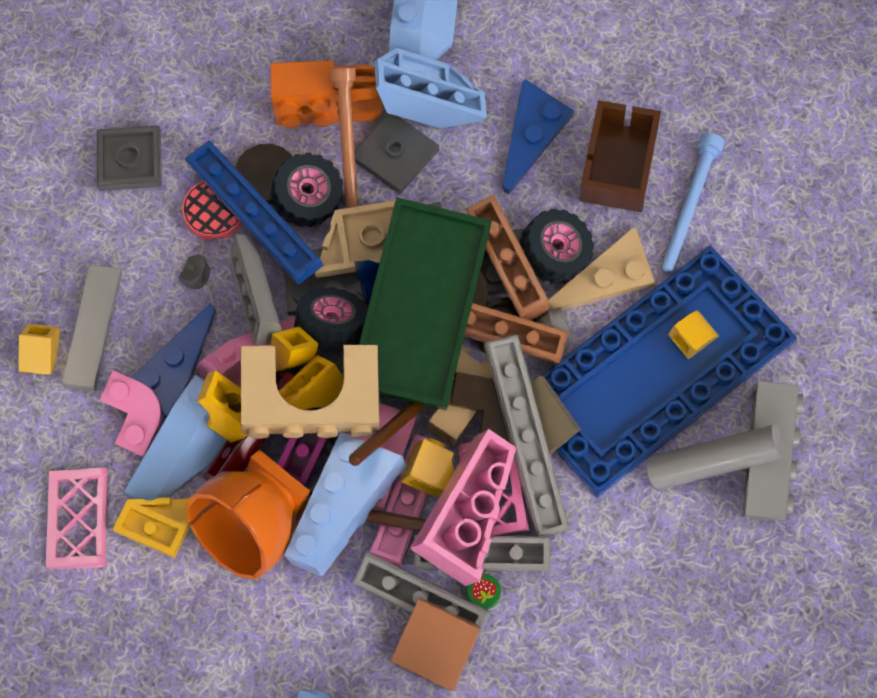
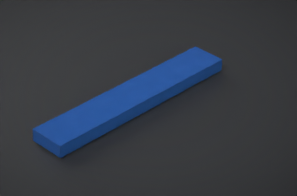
[185,140,324,285]

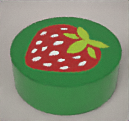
[467,574,501,610]

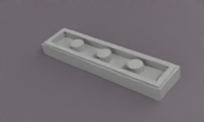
[62,264,122,391]

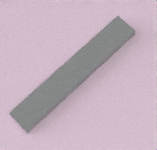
[484,335,570,537]

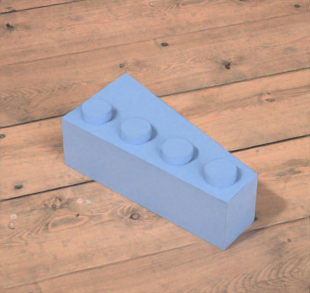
[284,432,407,576]

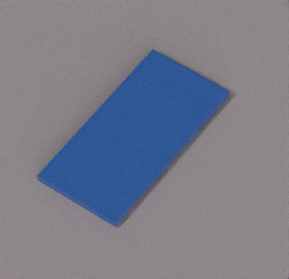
[541,245,797,498]

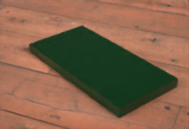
[359,197,492,410]

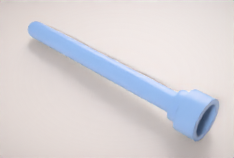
[661,132,725,273]

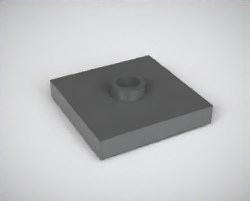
[355,113,439,194]
[97,126,162,191]

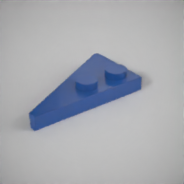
[502,79,574,195]
[131,304,216,419]

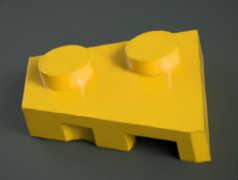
[112,496,192,559]

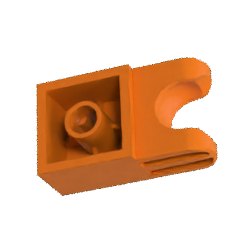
[271,60,384,128]

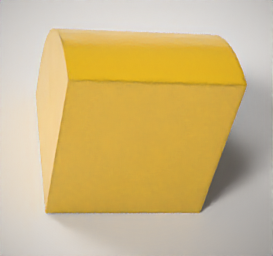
[668,310,719,360]
[19,324,60,375]
[270,326,318,371]

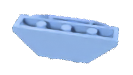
[389,0,458,60]
[374,48,487,129]

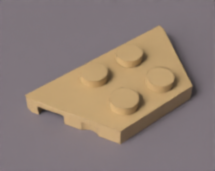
[315,200,396,278]

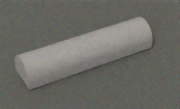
[229,234,282,346]
[646,424,785,490]
[414,535,550,571]
[352,552,490,640]

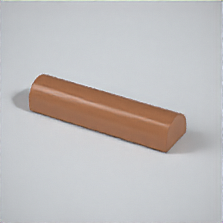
[465,194,551,320]
[464,303,569,365]

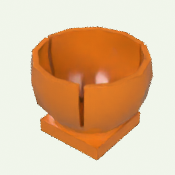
[186,450,310,580]

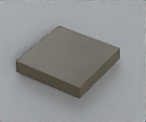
[531,376,581,455]

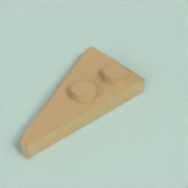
[549,228,655,310]

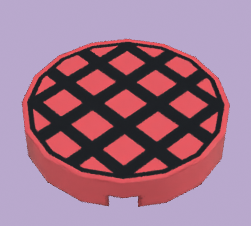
[182,181,242,240]

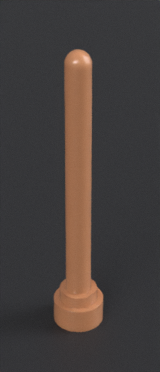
[330,67,358,208]

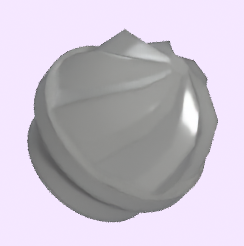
[538,307,570,332]

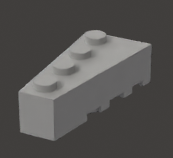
[742,381,804,522]

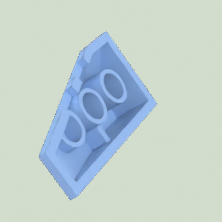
[124,375,227,501]

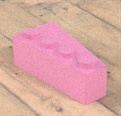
[410,429,516,586]

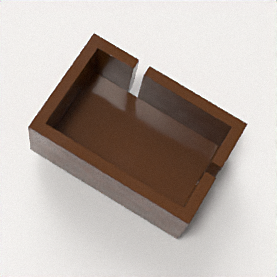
[580,100,661,212]

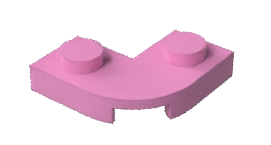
[100,370,164,457]

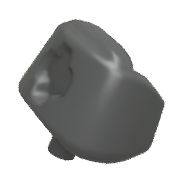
[179,255,210,289]

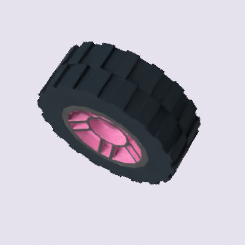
[271,153,344,227]
[519,209,594,284]
[294,287,368,353]

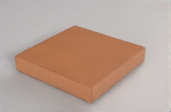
[391,598,482,691]

